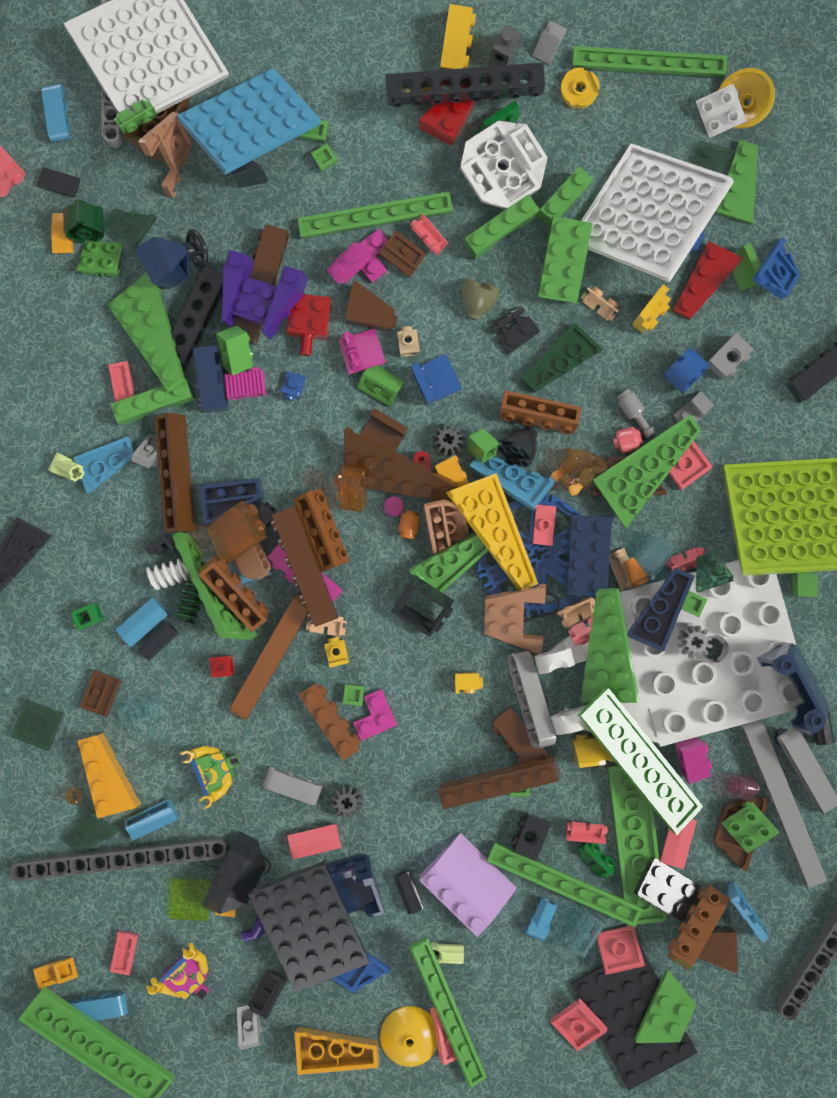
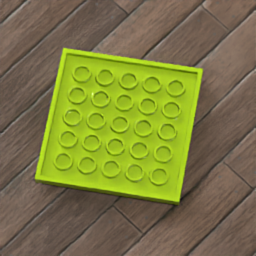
[722,458,837,576]

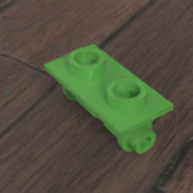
[114,98,157,134]

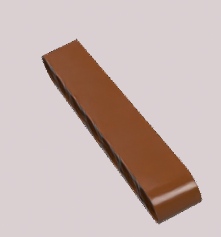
[229,594,308,721]

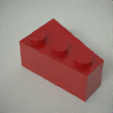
[419,84,477,146]

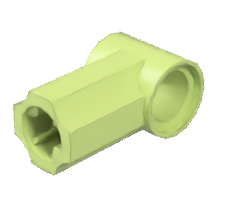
[48,452,85,482]
[430,942,464,964]

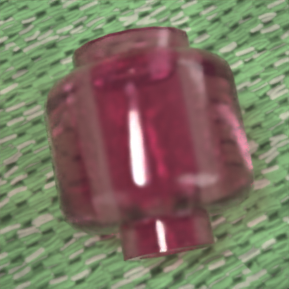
[727,774,759,801]

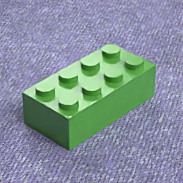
[537,216,593,303]

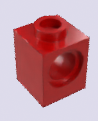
[209,655,235,678]

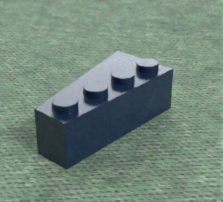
[627,568,695,652]

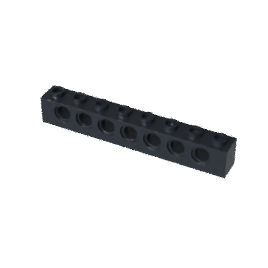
[385,62,545,108]

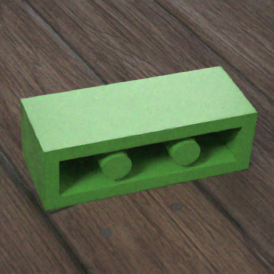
[538,167,593,227]

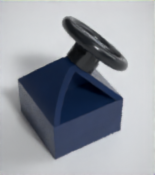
[135,229,208,289]

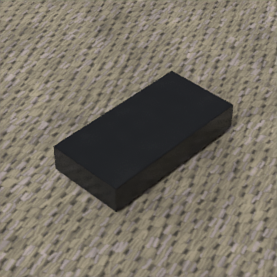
[37,167,81,198]

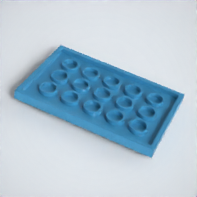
[178,68,321,175]

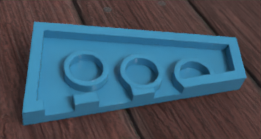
[469,457,556,511]

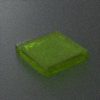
[168,878,211,921]

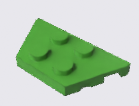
[634,968,697,1043]

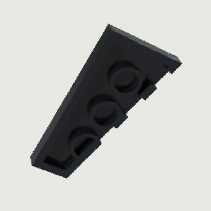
[0,517,52,593]

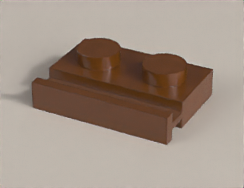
[378,230,426,278]
[80,670,122,717]

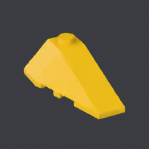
[571,734,615,768]

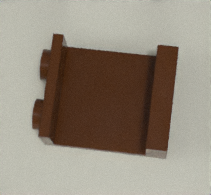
[360,408,408,451]

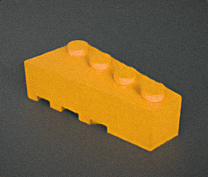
[78,733,141,818]
[295,1027,379,1075]

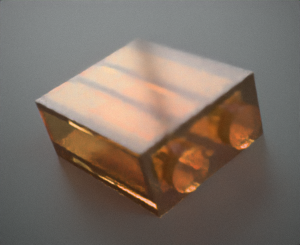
[207,500,267,563]

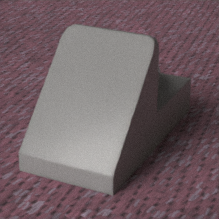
[532,21,567,65]
[672,391,713,423]
[131,434,158,468]
[237,1005,263,1050]

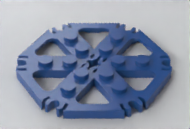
[477,493,584,618]

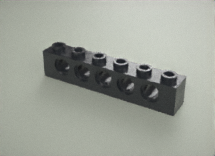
[171,266,223,374]

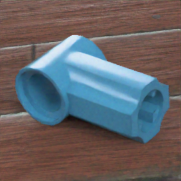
[525,897,557,942]

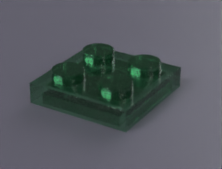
[11,699,64,751]

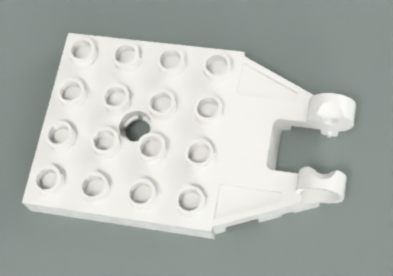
[534,560,802,747]

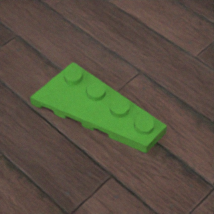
[715,140,758,225]
[409,533,489,592]

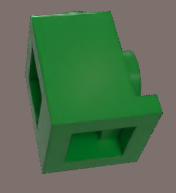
[71,603,105,631]

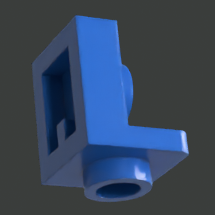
[280,371,307,401]

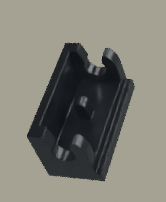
[248,968,287,1020]

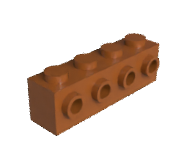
[498,390,582,434]
[293,489,350,572]
[198,555,268,632]
[299,682,361,761]
[667,885,730,971]

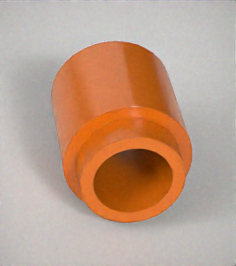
[398,510,420,540]

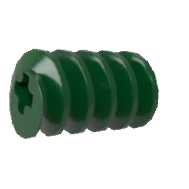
[173,581,203,624]

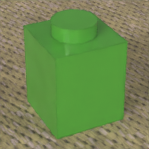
[467,428,499,464]
[792,572,818,597]

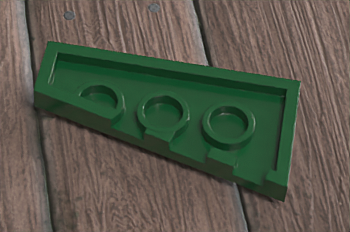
[521,323,603,393]

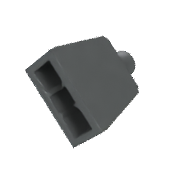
[488,25,522,66]

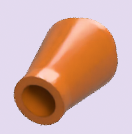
[624,557,649,588]

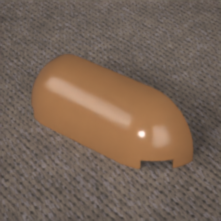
[225,511,271,580]

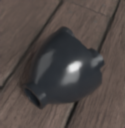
[498,426,538,468]

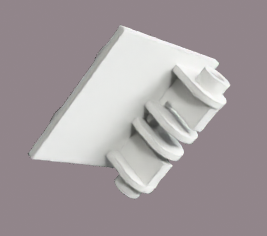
[696,84,746,138]

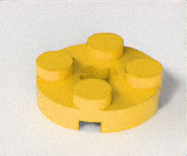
[560,68,600,109]

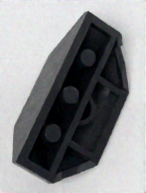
[202,831,266,914]

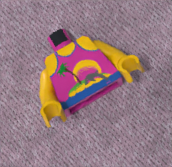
[146,943,210,1000]

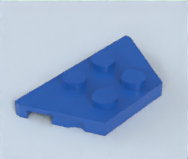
[752,237,800,299]
[332,951,390,993]

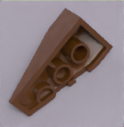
[124,97,191,162]

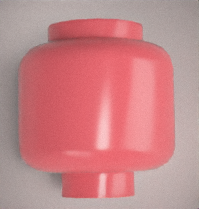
[613,426,643,454]

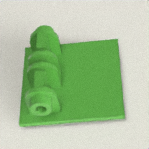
[77,241,123,277]
[721,801,779,853]

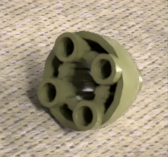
[462,278,500,319]

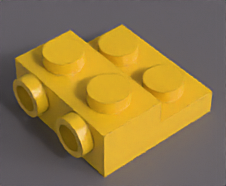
[632,284,671,334]

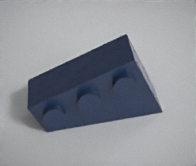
[193,346,228,413]
[200,478,264,526]

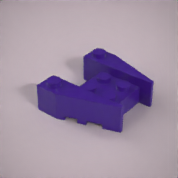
[222,250,308,340]

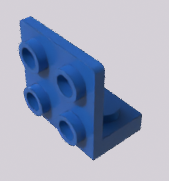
[411,354,462,405]

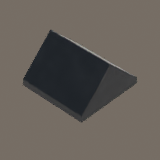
[231,160,268,188]

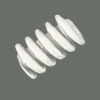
[146,558,191,590]

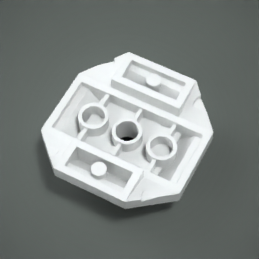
[460,121,548,210]

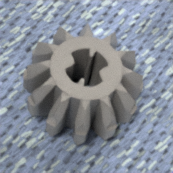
[677,625,713,659]

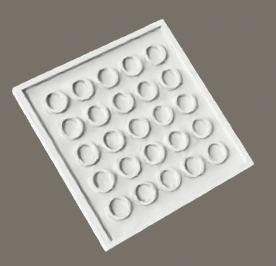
[64,0,229,114]
[581,144,734,282]

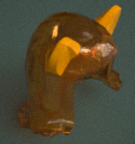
[550,448,607,496]

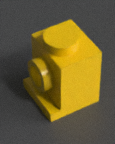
[324,637,350,668]
[455,672,483,694]

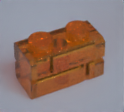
[334,466,367,512]

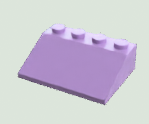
[420,833,517,937]

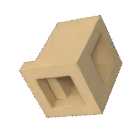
[397,326,420,358]

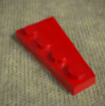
[673,241,743,320]

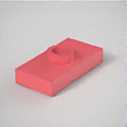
[108,361,135,402]
[532,505,556,546]
[110,930,139,975]

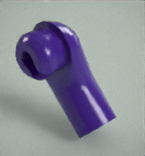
[241,918,265,942]

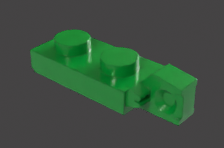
[472,101,520,138]

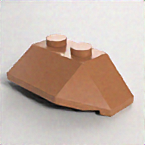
[423,499,469,555]

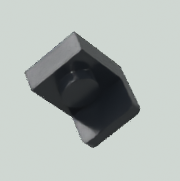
[144,533,177,555]

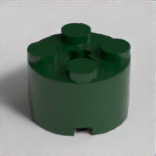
[63,200,104,243]

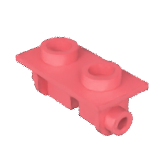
[410,214,448,256]
[666,547,709,573]
[568,617,593,646]
[566,821,608,844]

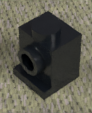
[246,502,276,533]

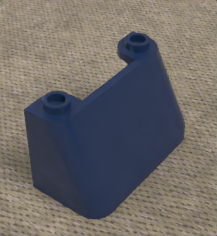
[757,643,829,735]
[326,854,385,917]

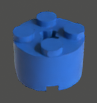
[663,347,710,394]

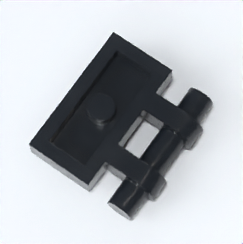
[490,305,540,355]

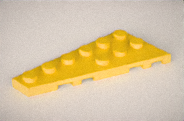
[446,473,538,591]

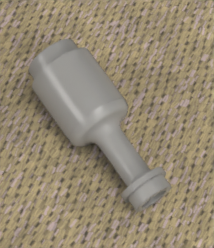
[616,389,655,438]

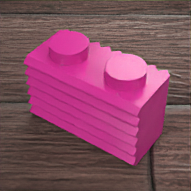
[327,242,372,283]
[223,367,267,400]
[675,737,712,784]

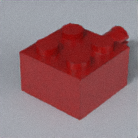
[287,294,332,356]

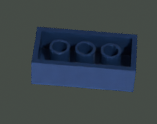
[564,515,612,597]

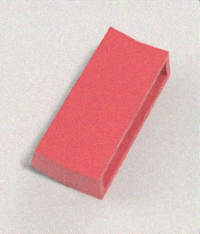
[660,818,697,869]
[287,824,341,859]

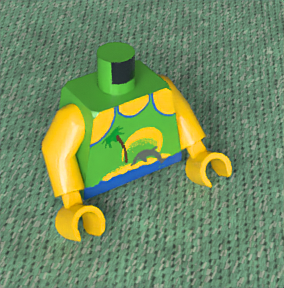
[179,746,242,809]

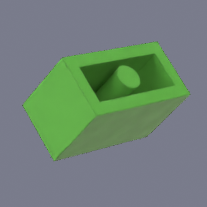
[216,325,253,375]

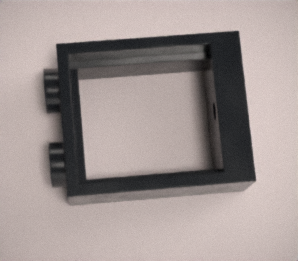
[391,575,454,637]

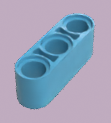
[41,84,72,142]
[68,991,128,1021]

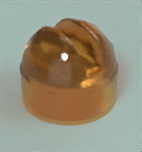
[66,787,82,804]

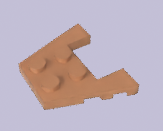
[139,112,193,199]
[484,584,546,655]

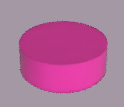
[384,497,404,516]

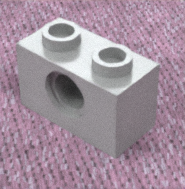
[708,333,753,380]

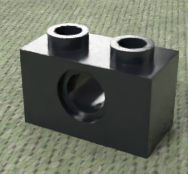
[511,812,551,861]

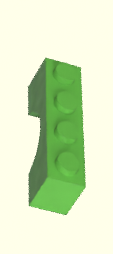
[464,194,540,260]
[111,379,195,426]

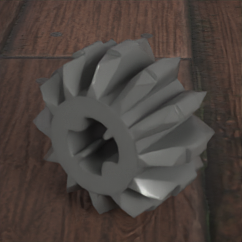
[432,424,465,457]
[331,785,364,819]

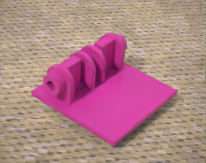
[338,328,386,374]

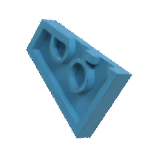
[73,437,135,494]
[727,881,769,942]

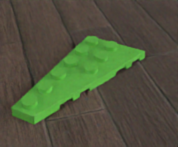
[107,273,185,392]
[592,414,702,529]
[172,532,258,640]
[580,588,639,703]

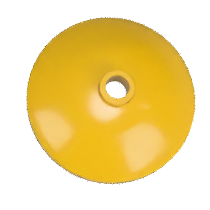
[719,68,775,129]
[380,1006,438,1067]

